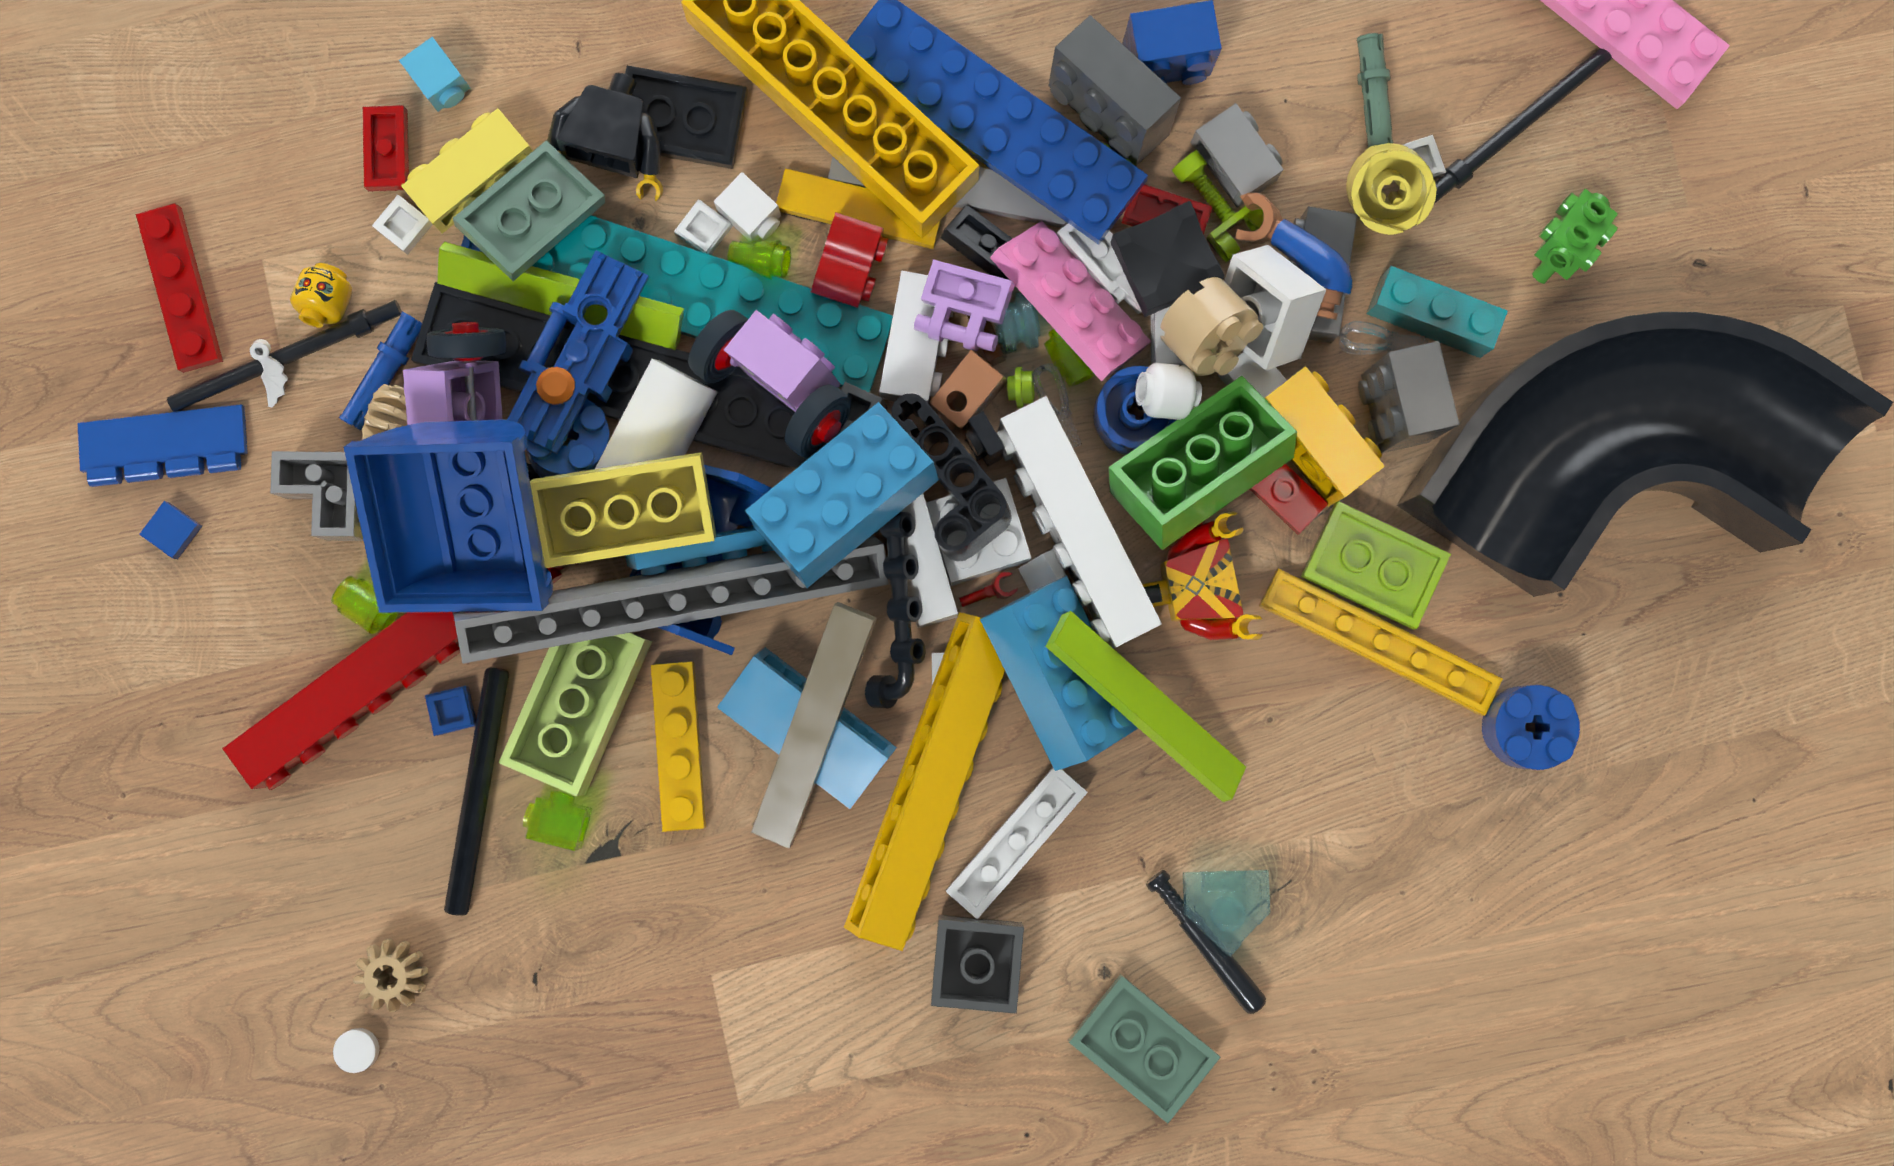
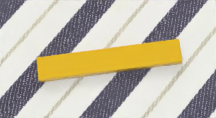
[1259,568,1503,716]

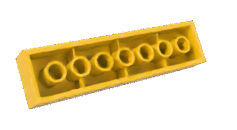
[681,0,980,238]

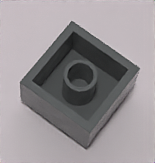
[931,915,1024,1014]

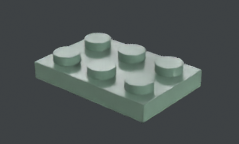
[453,140,605,281]
[1068,974,1221,1124]

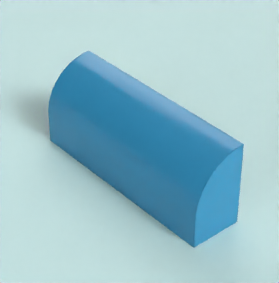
[717,647,897,809]

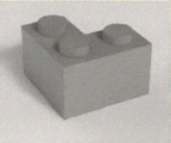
[270,451,364,541]

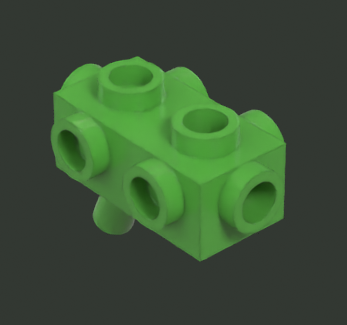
[1532,189,1618,284]

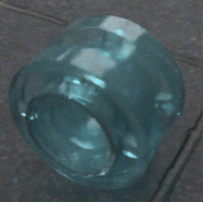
[994,292,1041,354]

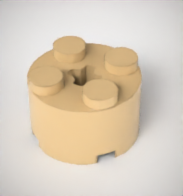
[1160,277,1264,376]

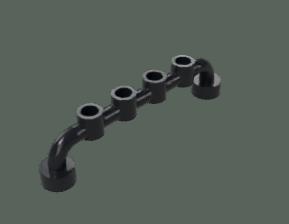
[865,512,926,709]

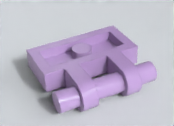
[914,259,1015,352]

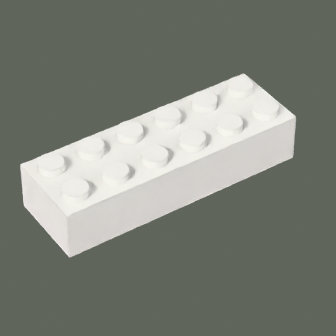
[996,396,1162,648]

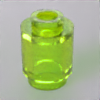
[1044,329,1095,387]
[331,576,398,634]

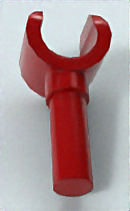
[959,572,1018,607]

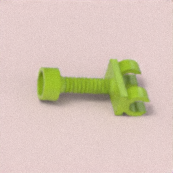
[1172,150,1264,262]

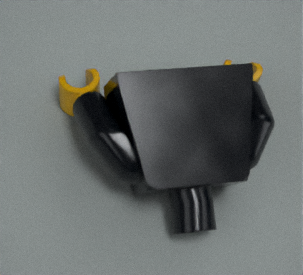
[547,73,663,201]

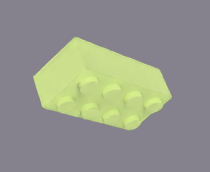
[499,632,652,797]

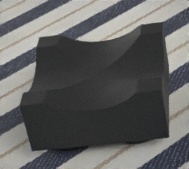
[1110,201,1225,317]

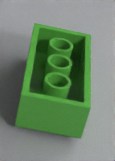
[1109,376,1297,550]

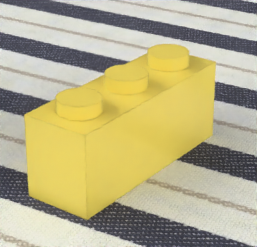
[401,108,533,234]

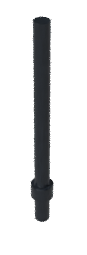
[1434,48,1613,204]
[167,300,402,412]

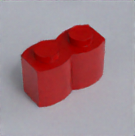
[811,212,889,308]

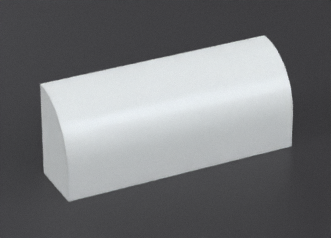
[595,359,718,469]
[901,494,958,628]

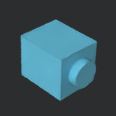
[399,37,471,112]

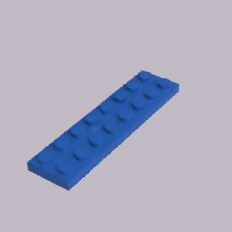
[846,0,1148,245]

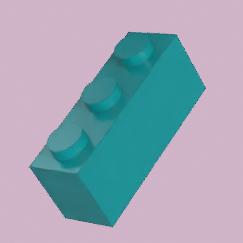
[1366,266,1508,358]

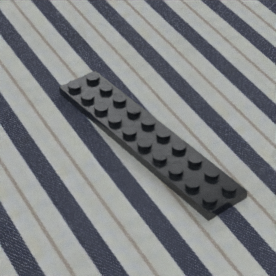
[411,282,809,469]

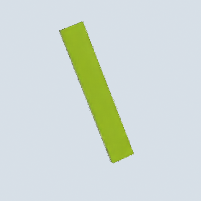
[437,242,684,350]
[1045,611,1246,802]

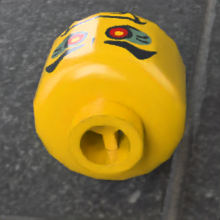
[290,263,352,328]

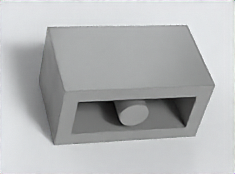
[1190,103,1284,208]

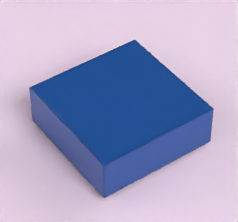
[139,501,202,560]
[425,686,476,736]

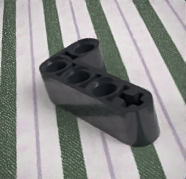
[891,393,1012,562]

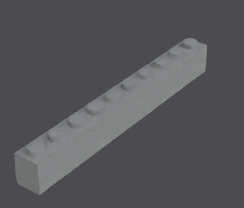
[453,535,889,663]

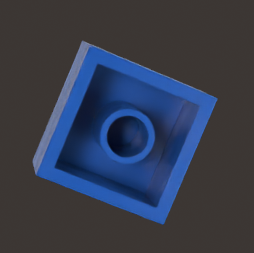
[1122,0,1222,85]

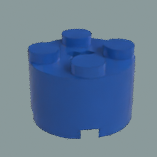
[1093,366,1177,455]
[526,399,610,478]
[1482,685,1580,770]

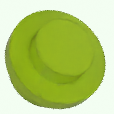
[1007,367,1035,408]

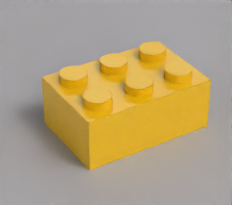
[1265,366,1385,507]

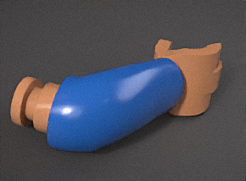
[1235,192,1352,320]

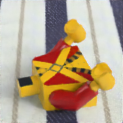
[1142,511,1263,640]

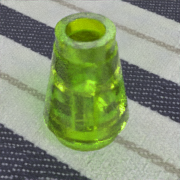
[727,240,791,280]

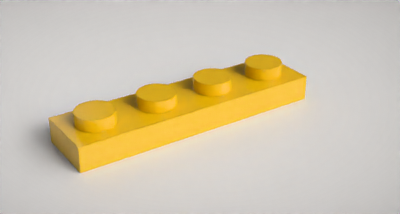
[651,662,706,832]

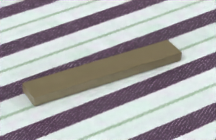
[751,602,877,848]

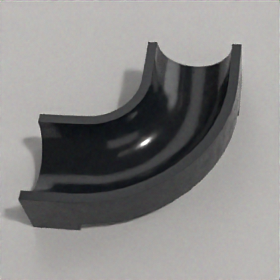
[1397,312,1894,597]

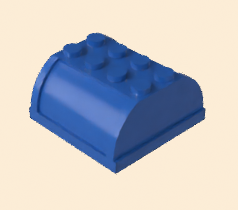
[344,420,553,613]

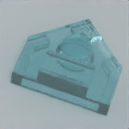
[1182,870,1270,957]

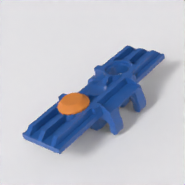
[507,251,649,454]

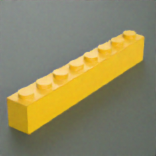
[844,612,1005,951]

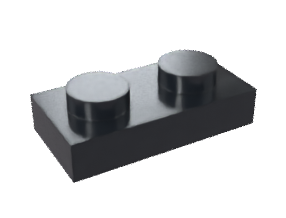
[940,205,1012,280]
[964,411,1005,467]

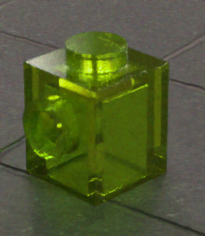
[523,790,593,851]

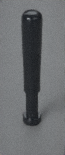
[1146,870,1266,1014]

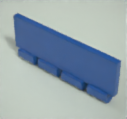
[77,404,248,487]

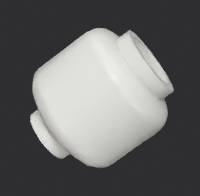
[1135,363,1202,420]

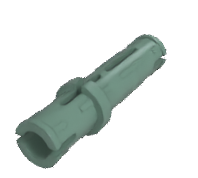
[1357,33,1393,148]

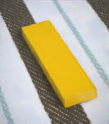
[776,168,941,250]

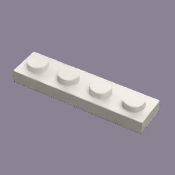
[946,767,1088,919]

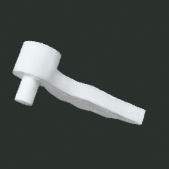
[250,339,288,408]

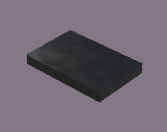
[625,65,748,169]

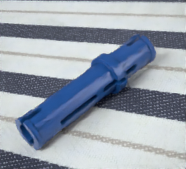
[339,311,422,431]

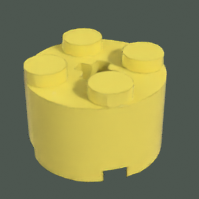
[1346,143,1437,235]

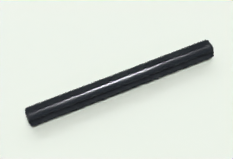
[444,667,509,916]

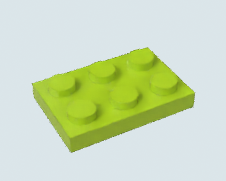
[1301,501,1451,630]

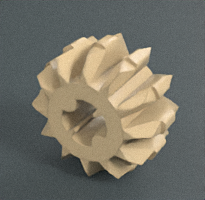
[362,384,407,440]
[352,939,429,1012]

